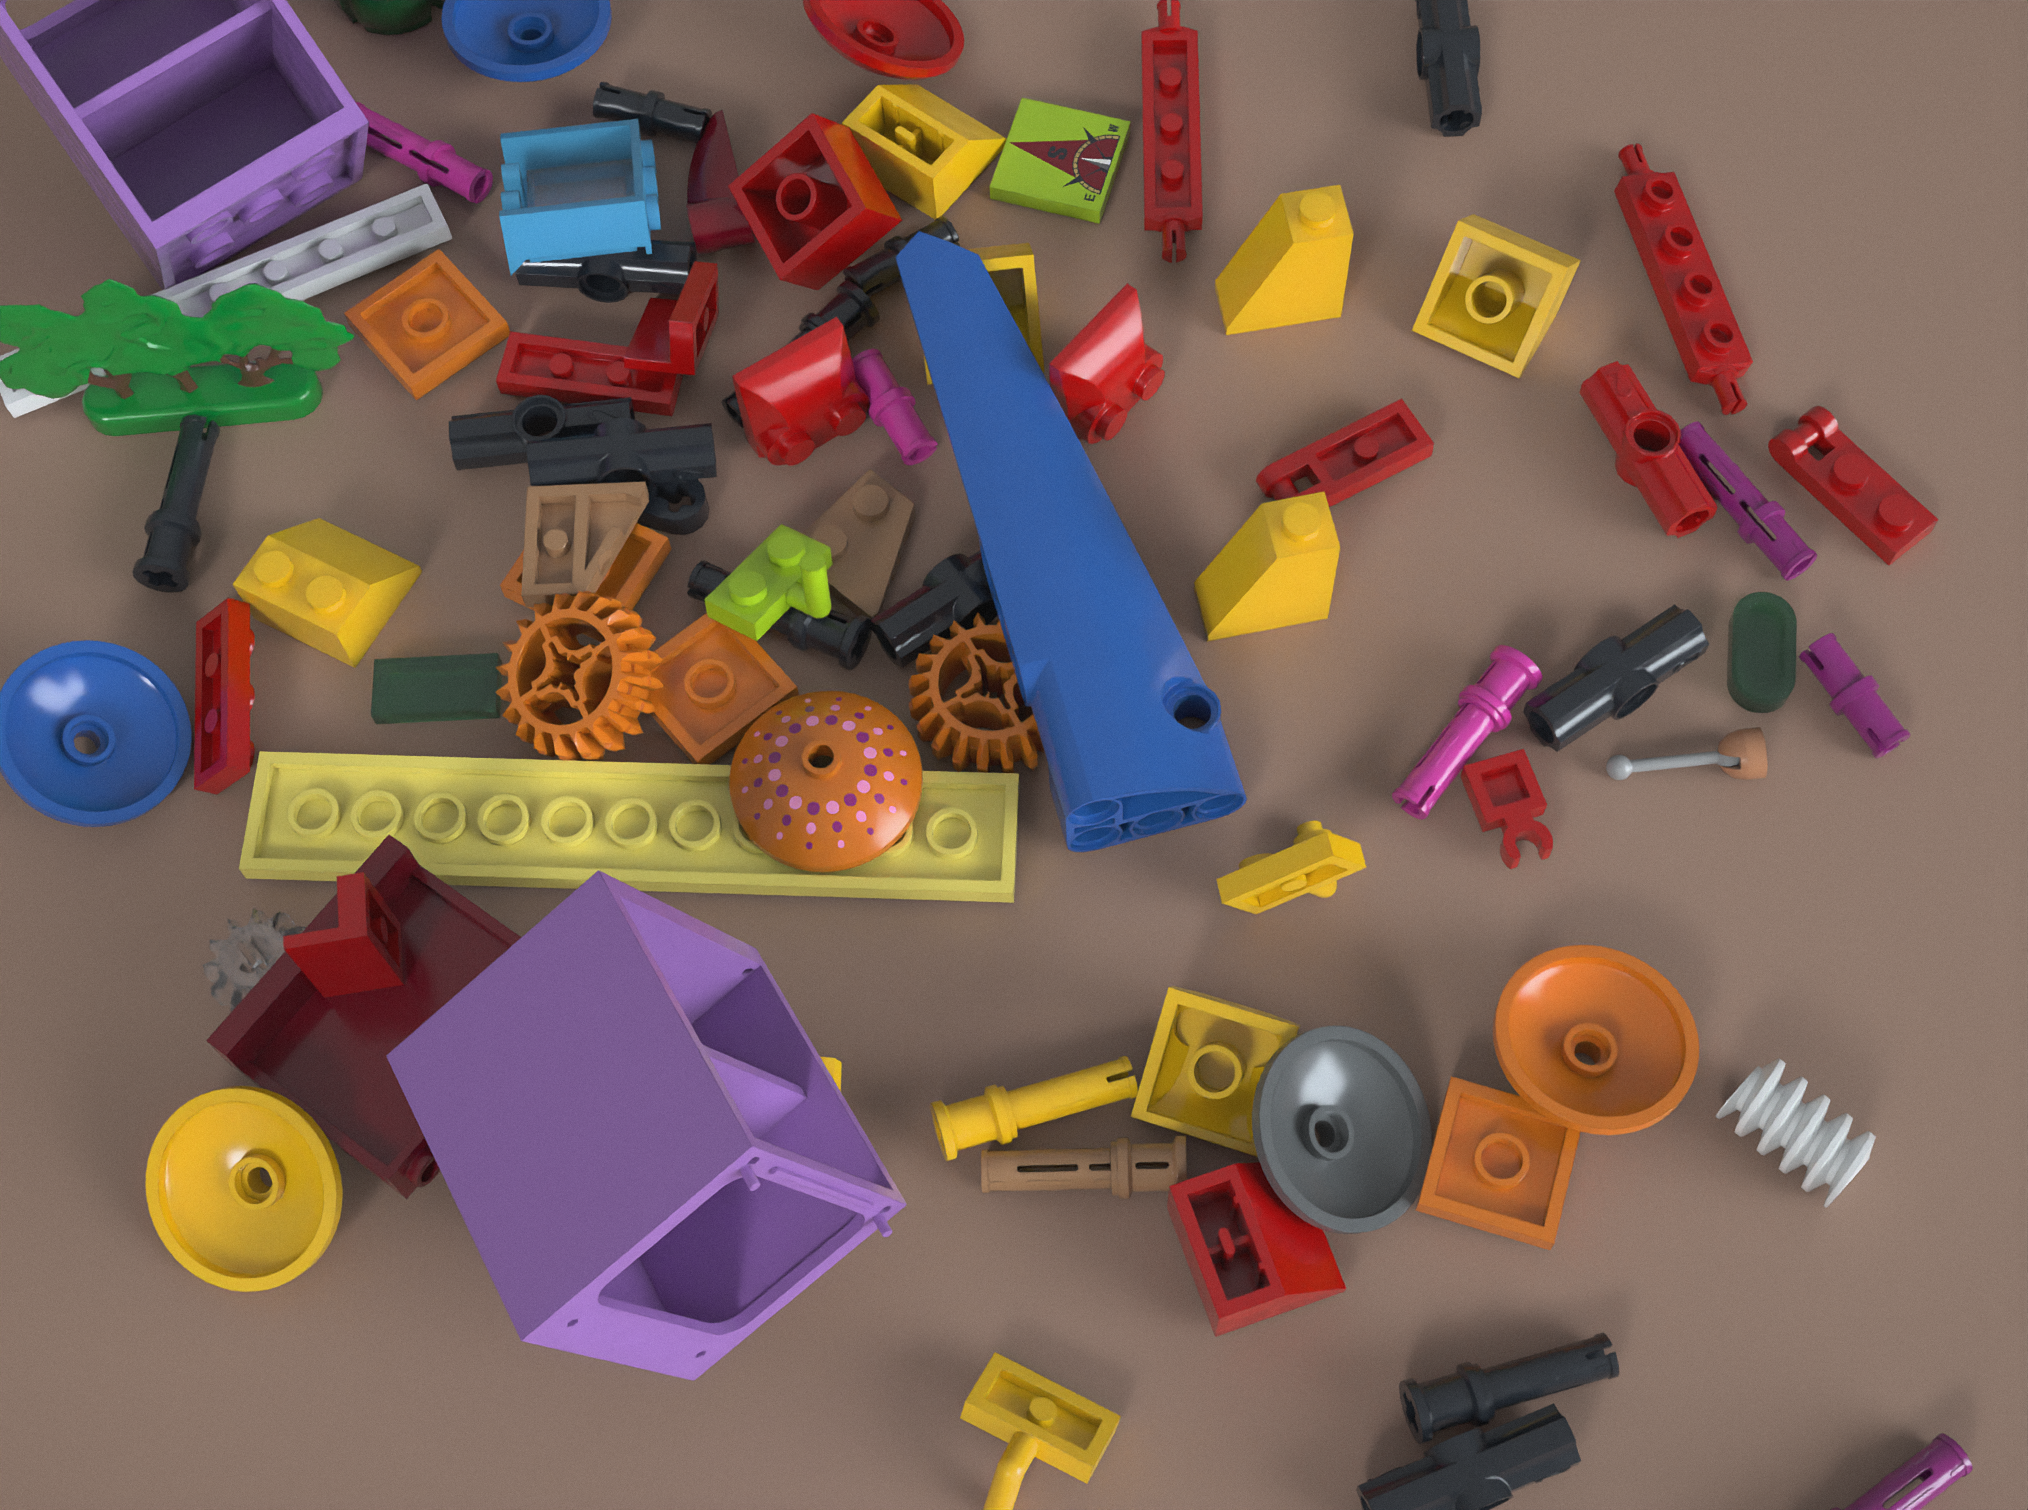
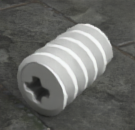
[1715,1058,1876,1208]

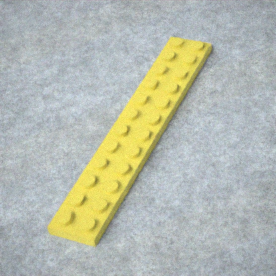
[239,751,1020,903]

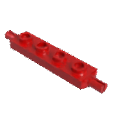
[1141,0,1203,263]
[1614,143,1753,415]

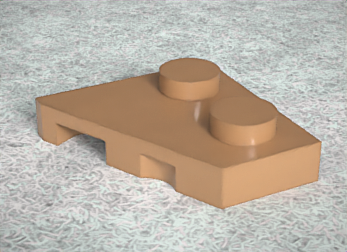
[802,469,916,619]
[521,482,649,607]

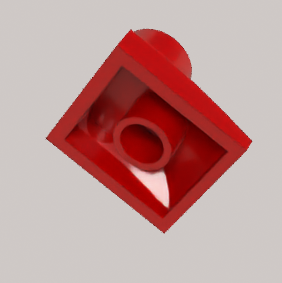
[1049,283,1165,445]
[732,317,870,466]

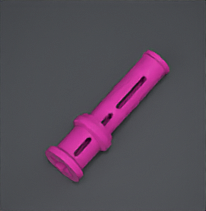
[1392,645,1543,820]

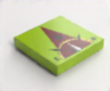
[989,97,1131,224]

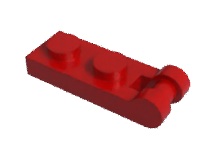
[1256,398,1434,508]
[1768,405,1939,566]

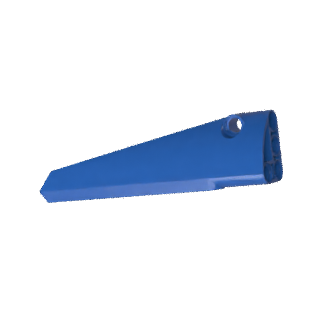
[896,231,1247,852]

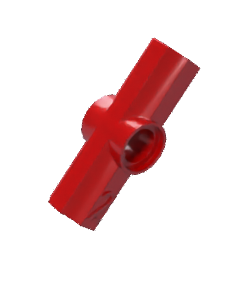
[1580,361,1717,538]

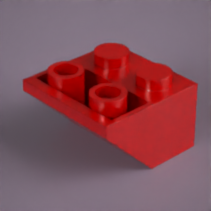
[1167,1162,1346,1337]

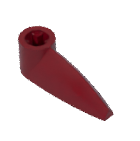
[686,109,755,256]

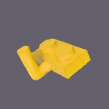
[1216,821,1366,915]
[960,1352,1121,1510]

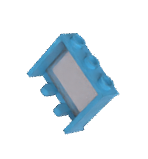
[499,119,661,275]

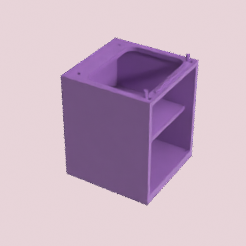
[0,0,369,290]
[386,870,907,1381]

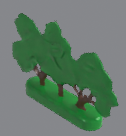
[0,279,354,436]

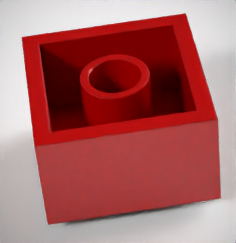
[728,113,903,291]

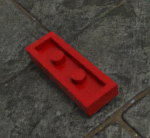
[496,331,684,417]
[194,598,255,795]

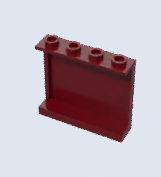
[206,834,521,1199]

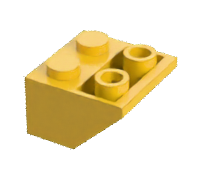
[842,84,1006,220]

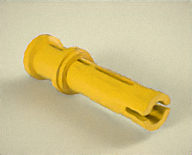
[930,1056,1138,1161]

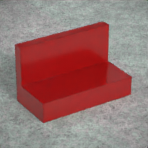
[623,261,719,376]
[283,872,404,998]

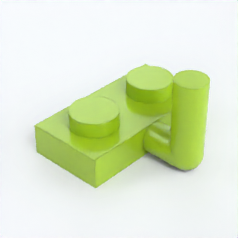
[704,524,833,641]

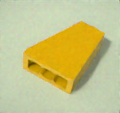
[1215,184,1354,335]
[1194,491,1340,641]

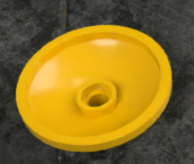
[145,1086,343,1292]

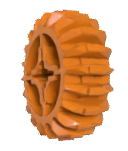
[495,591,664,761]
[908,613,1045,773]

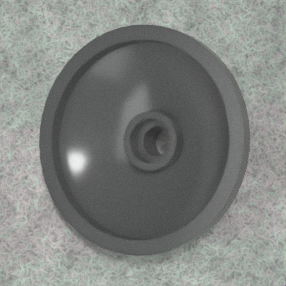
[1252,1026,1432,1234]

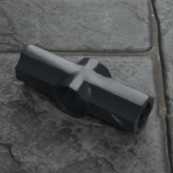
[1415,0,1482,137]
[515,240,698,303]
[449,395,636,470]
[527,418,717,491]
[870,550,997,668]
[1523,604,1709,752]
[1356,1403,1581,1510]

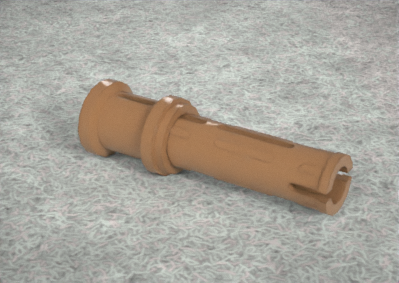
[981,1135,1187,1199]

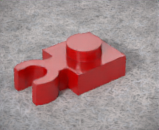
[1460,748,1553,869]

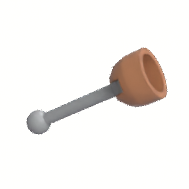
[1606,727,1768,780]

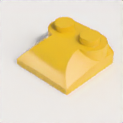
[1131,986,1301,1157]

